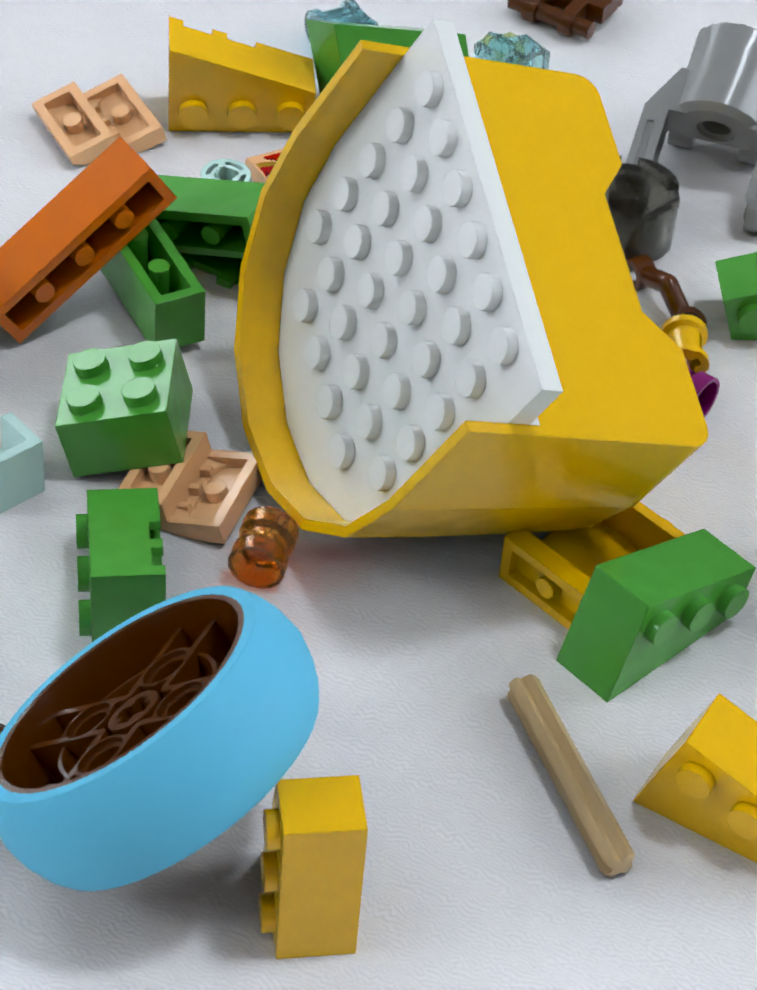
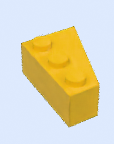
[168,16,316,133]
[258,775,368,959]

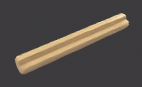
[507,674,635,877]

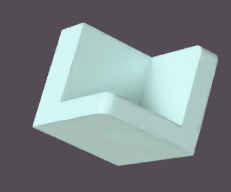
[0,412,45,514]

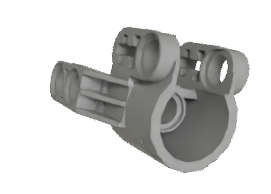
[618,22,757,234]

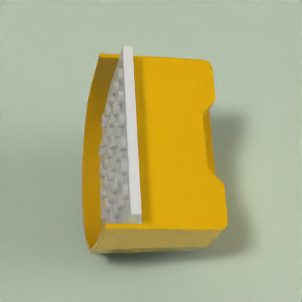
[234,18,708,538]

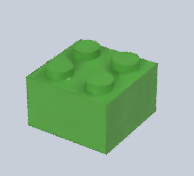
[55,338,193,477]

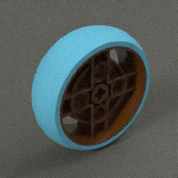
[0,586,319,891]

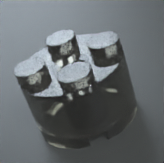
[605,156,680,273]

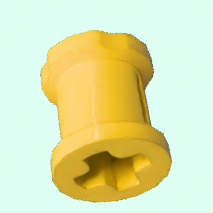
[661,314,710,373]

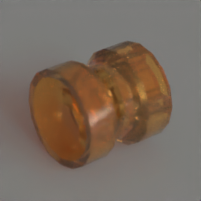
[228,506,299,589]

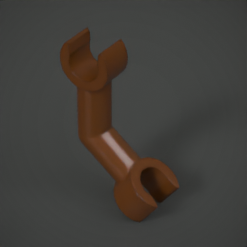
[626,254,707,327]

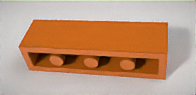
[0,137,177,344]

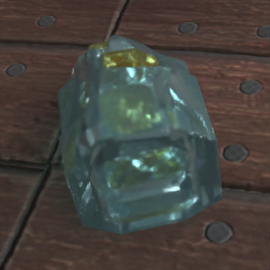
[474,32,550,69]

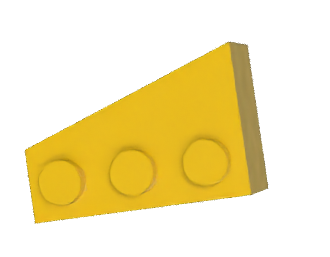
[633,693,757,863]

